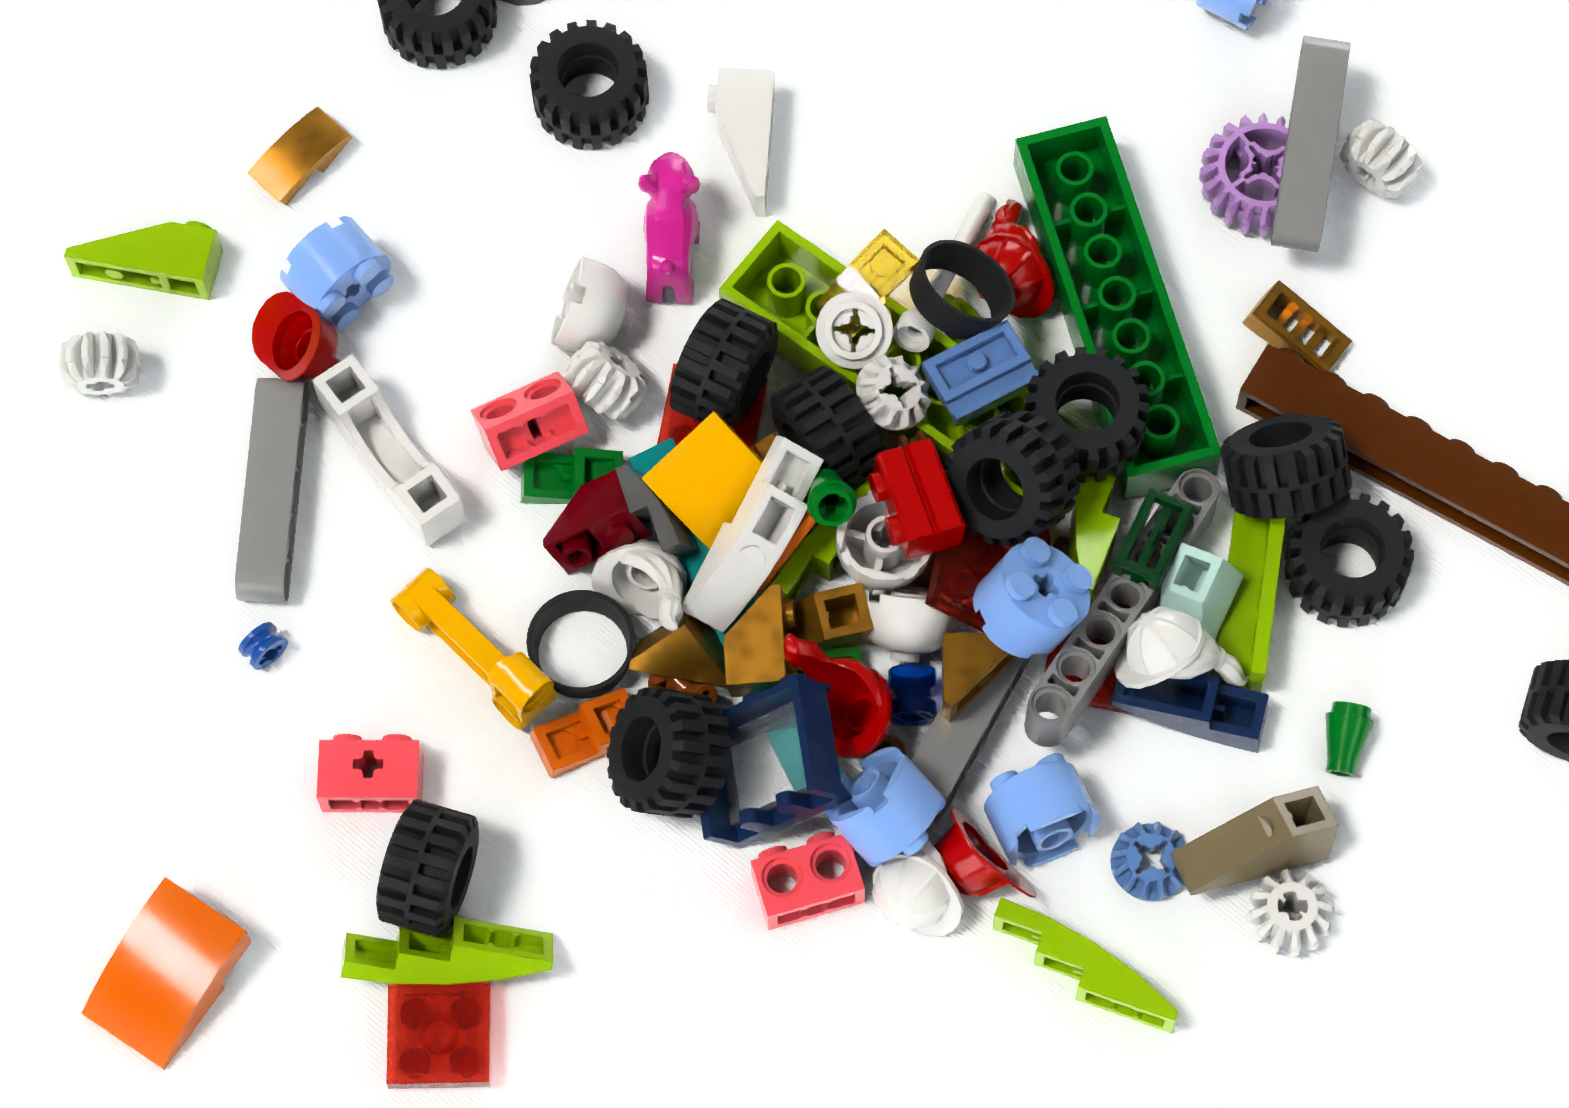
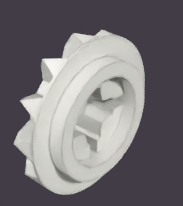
[816,291,895,369]
[856,354,932,431]

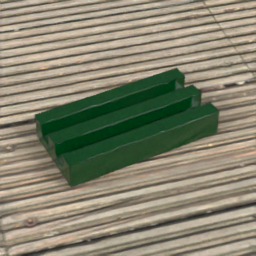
[1112,488,1196,591]

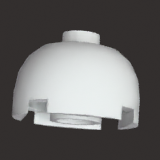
[550,256,635,352]
[836,491,933,591]
[863,585,960,662]

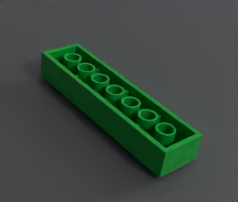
[1013,116,1221,500]

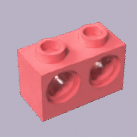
[470,371,589,471]
[750,831,865,930]

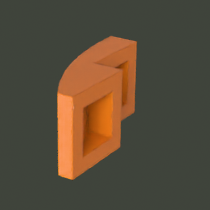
[530,688,629,779]

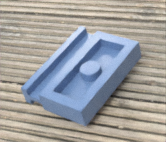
[922,320,1039,427]

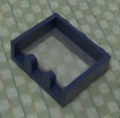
[700,674,853,848]

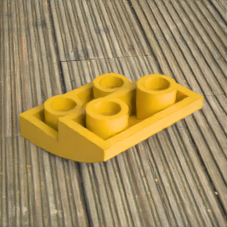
[642,411,763,549]

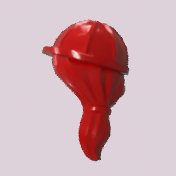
[975,199,1056,318]
[784,633,893,759]

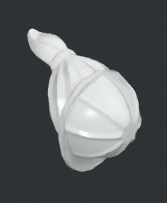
[591,539,687,631]
[1114,606,1248,689]
[872,840,964,936]

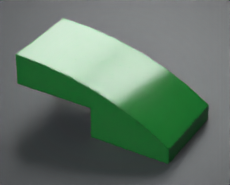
[520,447,623,504]

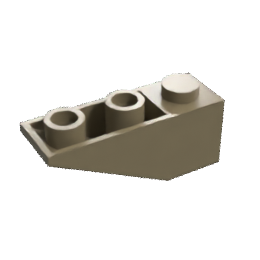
[1171,786,1339,896]

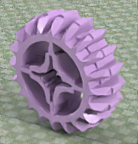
[1199,112,1288,239]

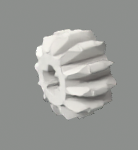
[1339,120,1423,199]
[59,331,142,397]
[564,341,648,419]
[1246,869,1334,957]

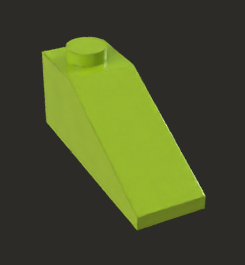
[64,221,223,300]

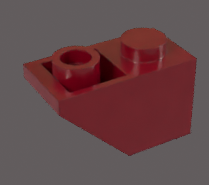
[543,470,652,575]

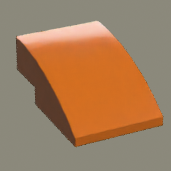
[82,877,252,1070]

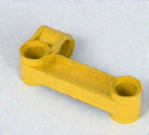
[390,567,558,731]

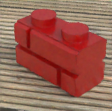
[868,438,966,560]

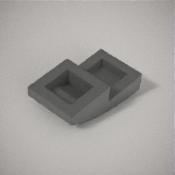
[615,465,698,558]

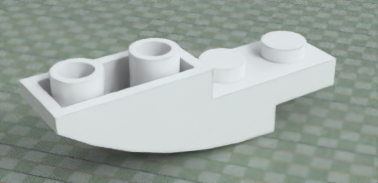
[682,435,824,633]

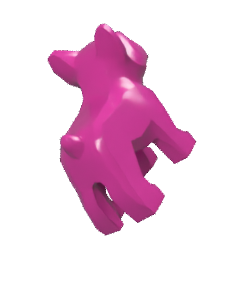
[638,152,700,304]

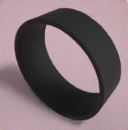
[909,240,1015,340]
[526,590,635,699]

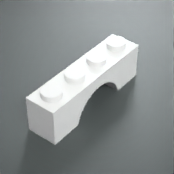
[312,354,467,547]

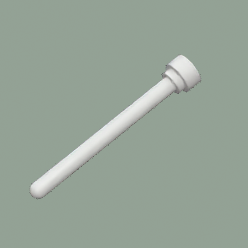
[893,192,994,352]

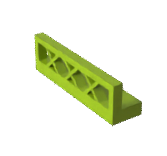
[1212,508,1286,692]

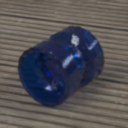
[888,663,937,726]

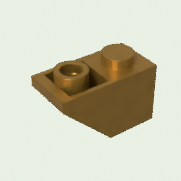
[787,583,874,650]
[723,584,798,698]

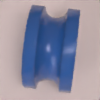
[238,622,288,670]

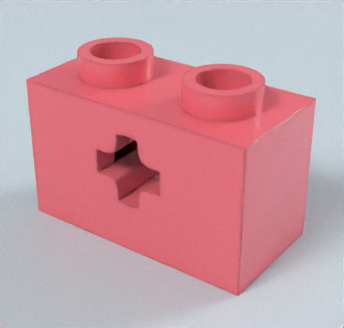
[316,734,424,813]

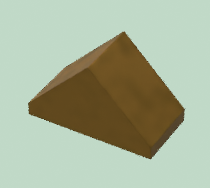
[629,612,726,687]
[942,633,1017,723]

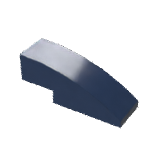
[1111,673,1269,753]

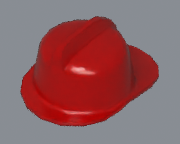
[251,291,340,382]
[934,807,1037,898]

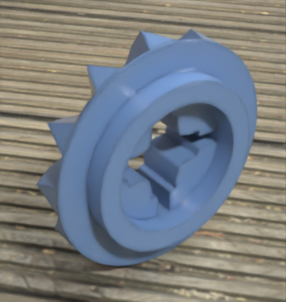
[1110,821,1185,901]

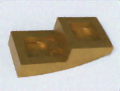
[248,106,352,205]

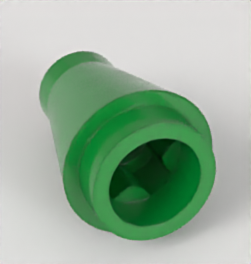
[807,468,857,526]
[1325,701,1375,777]

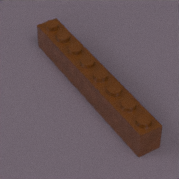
[1236,344,1569,586]

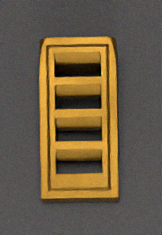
[1242,280,1352,372]

